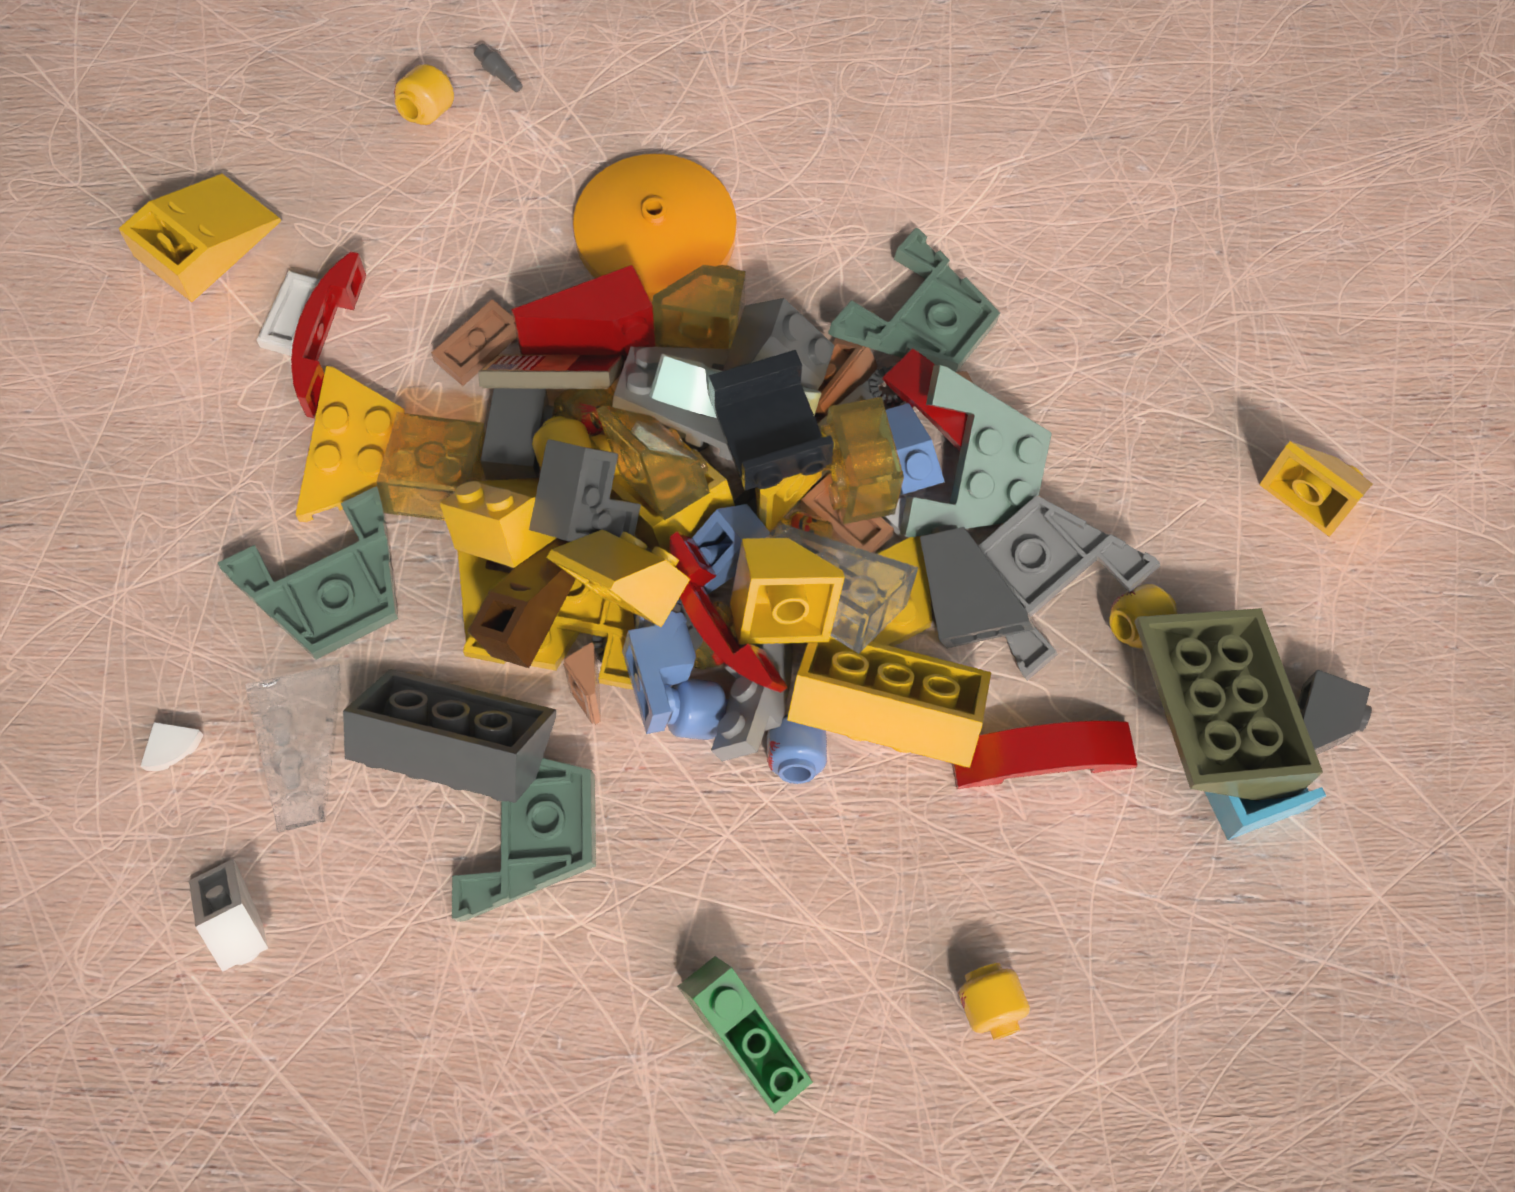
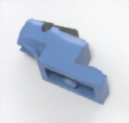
[622,597,703,734]

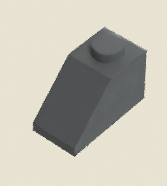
[1298,670,1372,755]

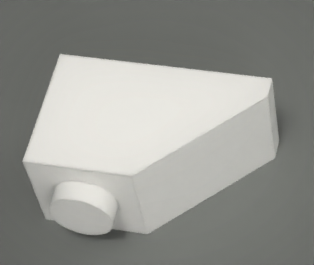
[189,859,268,972]

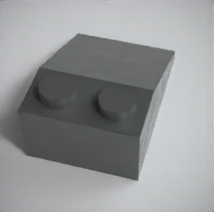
[709,298,834,417]

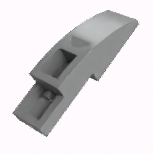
[711,635,793,762]

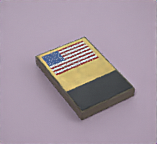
[478,354,624,389]

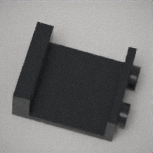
[709,350,834,490]

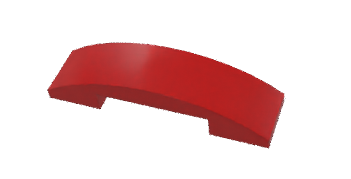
[291,252,366,418]
[882,348,968,451]
[670,531,788,693]
[952,721,1138,789]

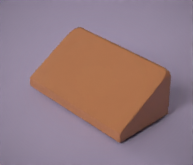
[814,338,878,420]
[563,642,601,725]

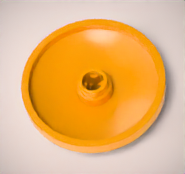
[573,154,737,301]

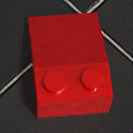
[511,265,655,361]

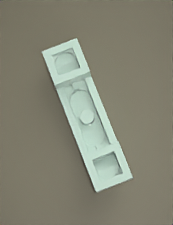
[649,354,821,418]

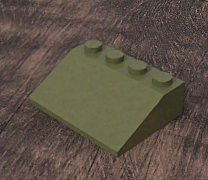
[1134,608,1323,801]

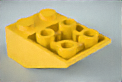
[118,173,281,302]

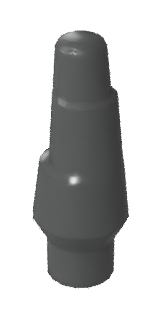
[474,44,523,92]

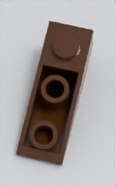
[468,538,576,668]

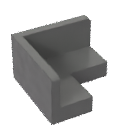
[529,439,641,541]

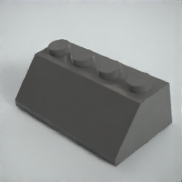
[343,669,556,803]

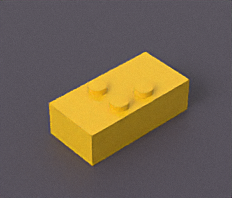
[787,631,991,768]

